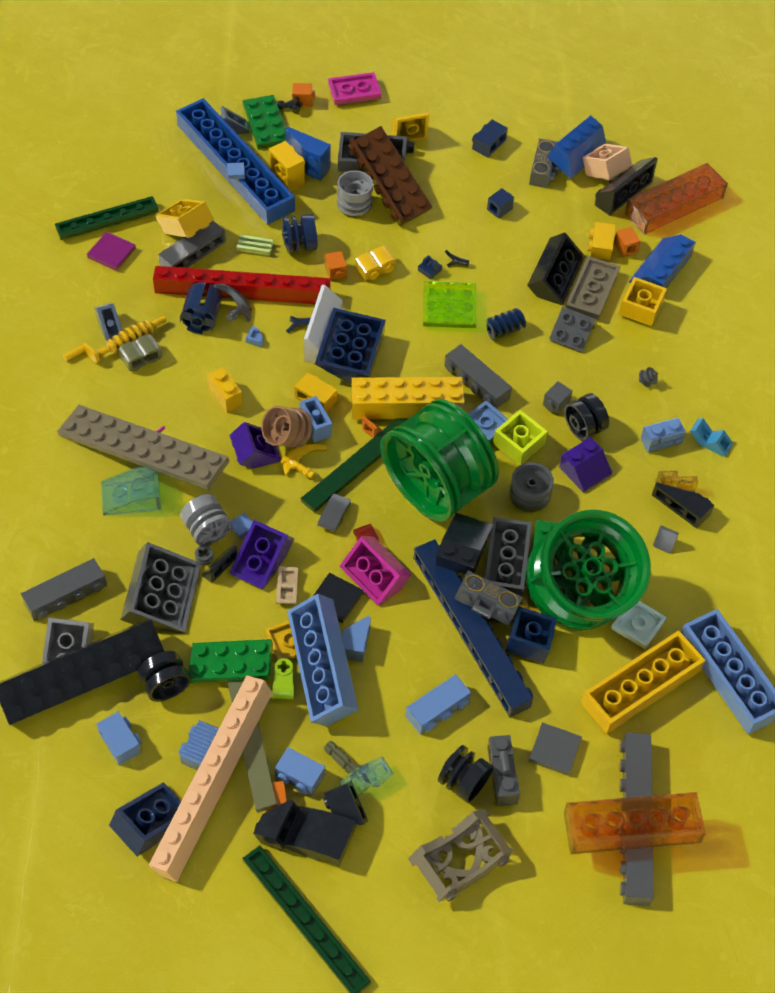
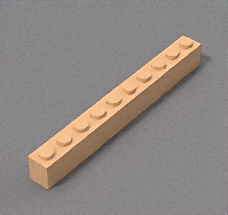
[149,676,273,882]

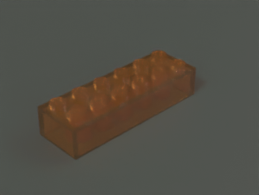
[625,163,728,235]
[564,792,706,854]

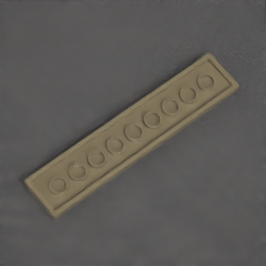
[57,405,230,490]

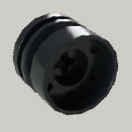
[438,745,494,803]

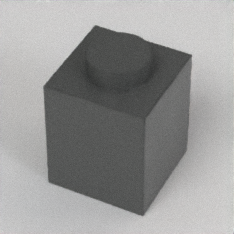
[543,381,572,414]

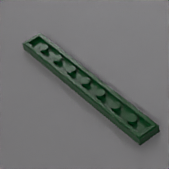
[301,418,409,513]
[242,845,371,993]

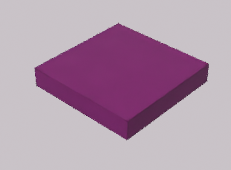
[87,232,136,271]

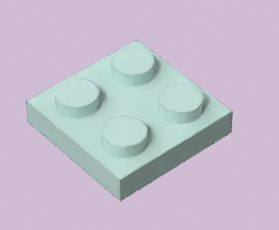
[611,601,667,650]

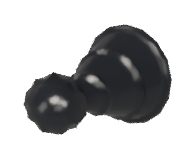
[277,96,303,113]

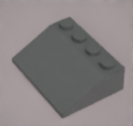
[120,542,201,634]

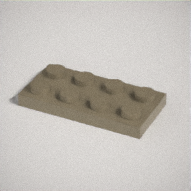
[565,256,621,320]

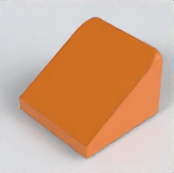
[362,417,382,438]

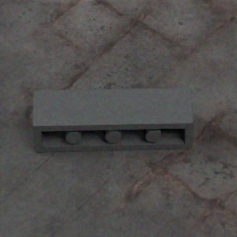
[158,221,226,268]
[444,344,512,409]
[21,558,107,621]

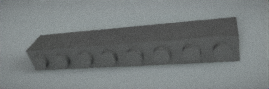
[619,732,654,906]

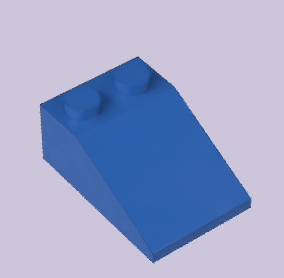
[286,126,331,181]

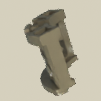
[408,809,514,902]

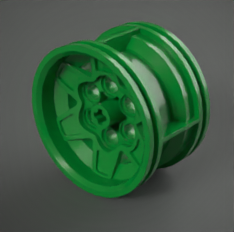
[380,399,499,522]
[526,510,651,631]

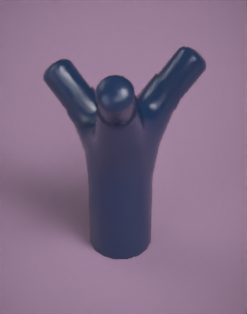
[286,316,311,333]

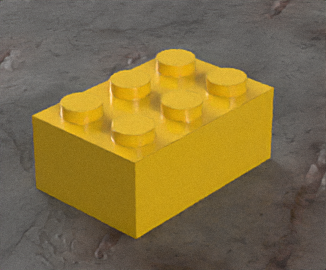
[155,199,214,238]

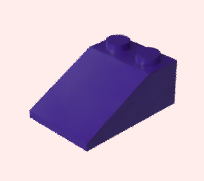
[229,520,294,589]

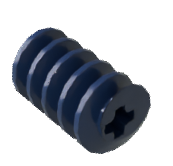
[486,308,526,340]

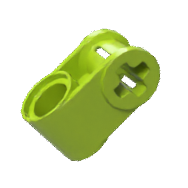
[273,658,294,699]

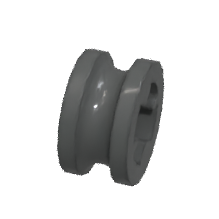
[195,545,213,565]

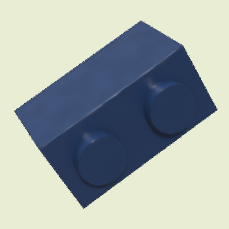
[472,119,508,158]

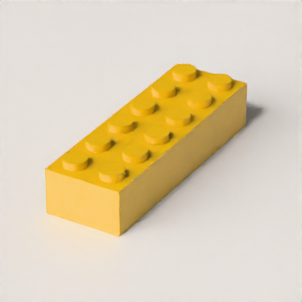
[351,377,464,419]
[581,630,705,734]

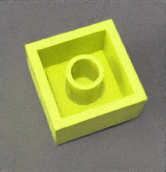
[493,410,548,465]

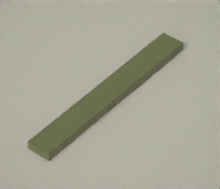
[227,681,278,813]

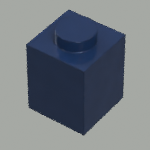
[487,188,514,219]

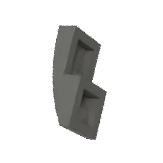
[317,494,351,532]

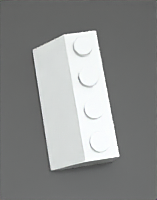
[304,285,345,364]

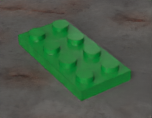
[242,95,286,149]
[188,639,273,683]

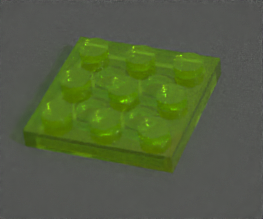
[423,281,476,328]

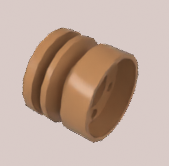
[262,406,312,447]

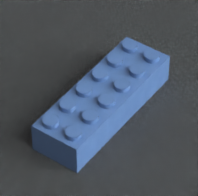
[287,594,359,727]
[681,609,775,735]

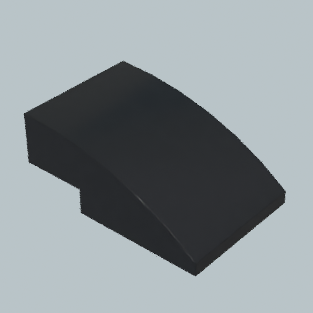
[284,806,356,866]

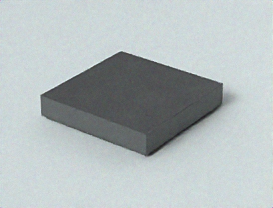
[529,722,582,776]

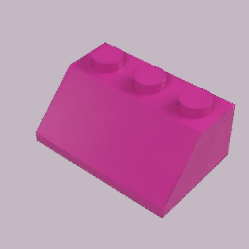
[340,536,412,606]

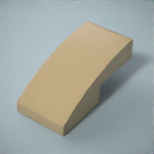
[276,567,298,604]

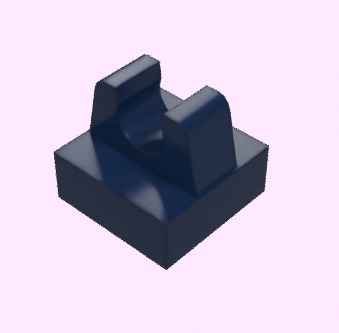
[418,255,442,280]

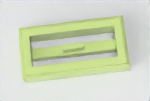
[236,234,274,256]

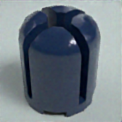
[180,282,222,334]

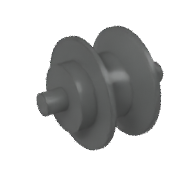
[639,367,658,387]

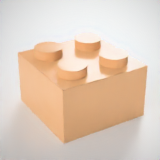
[582,144,632,180]

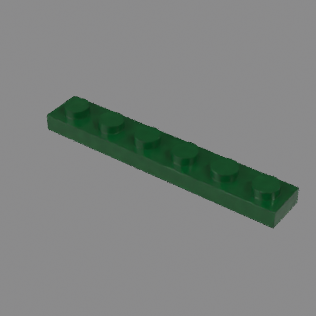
[55,196,159,240]

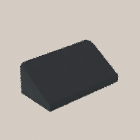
[202,545,238,583]

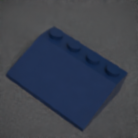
[315,308,386,384]

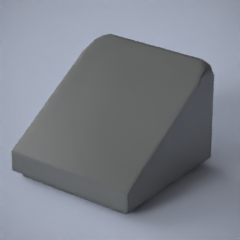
[653,526,679,553]

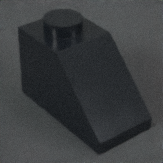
[323,781,368,826]
[253,800,301,849]

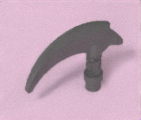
[213,284,252,322]

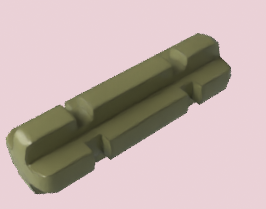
[324,741,359,776]

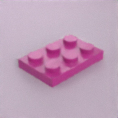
[328,72,382,105]

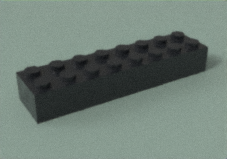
[0,619,165,725]

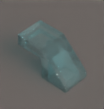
[340,756,394,797]

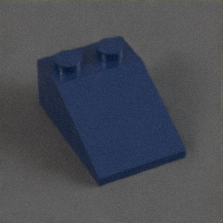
[109,782,181,856]

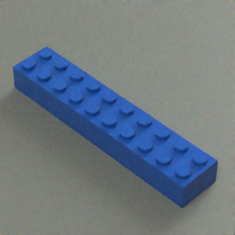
[176,98,295,225]

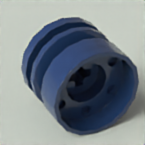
[282,214,318,253]

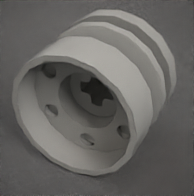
[337,171,373,216]
[180,494,232,546]

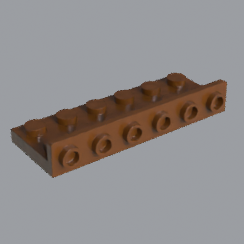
[348,126,432,226]

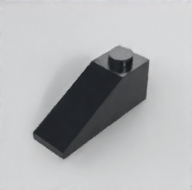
[652,483,714,529]

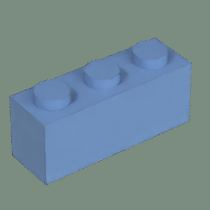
[405,674,471,735]

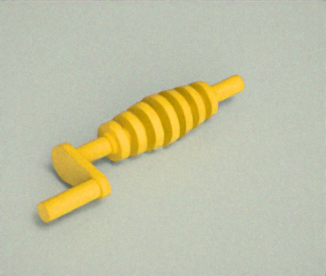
[63,316,167,363]

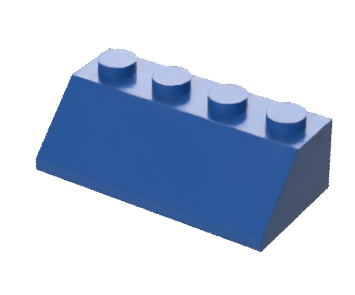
[547,115,607,179]
[629,234,696,288]

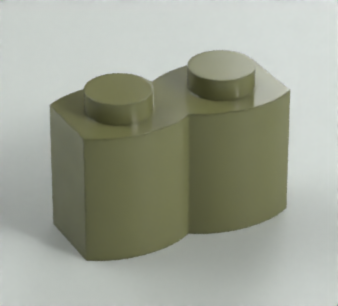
[118,334,162,371]

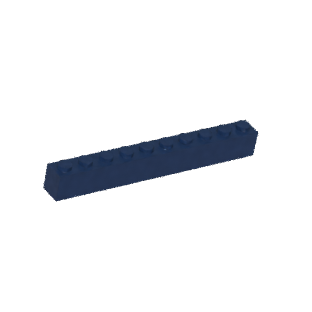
[413,539,534,718]

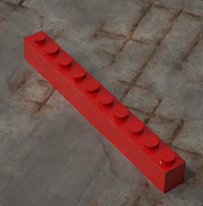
[153,266,331,304]

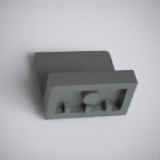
[549,307,597,352]

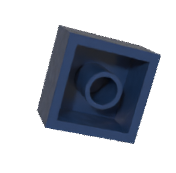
[505,606,557,664]

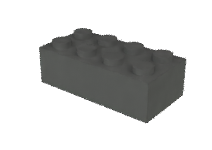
[338,132,407,172]
[484,517,532,601]

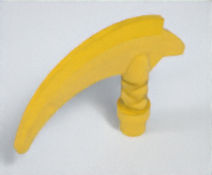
[281,443,327,479]

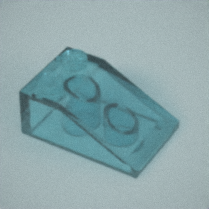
[101,466,161,515]

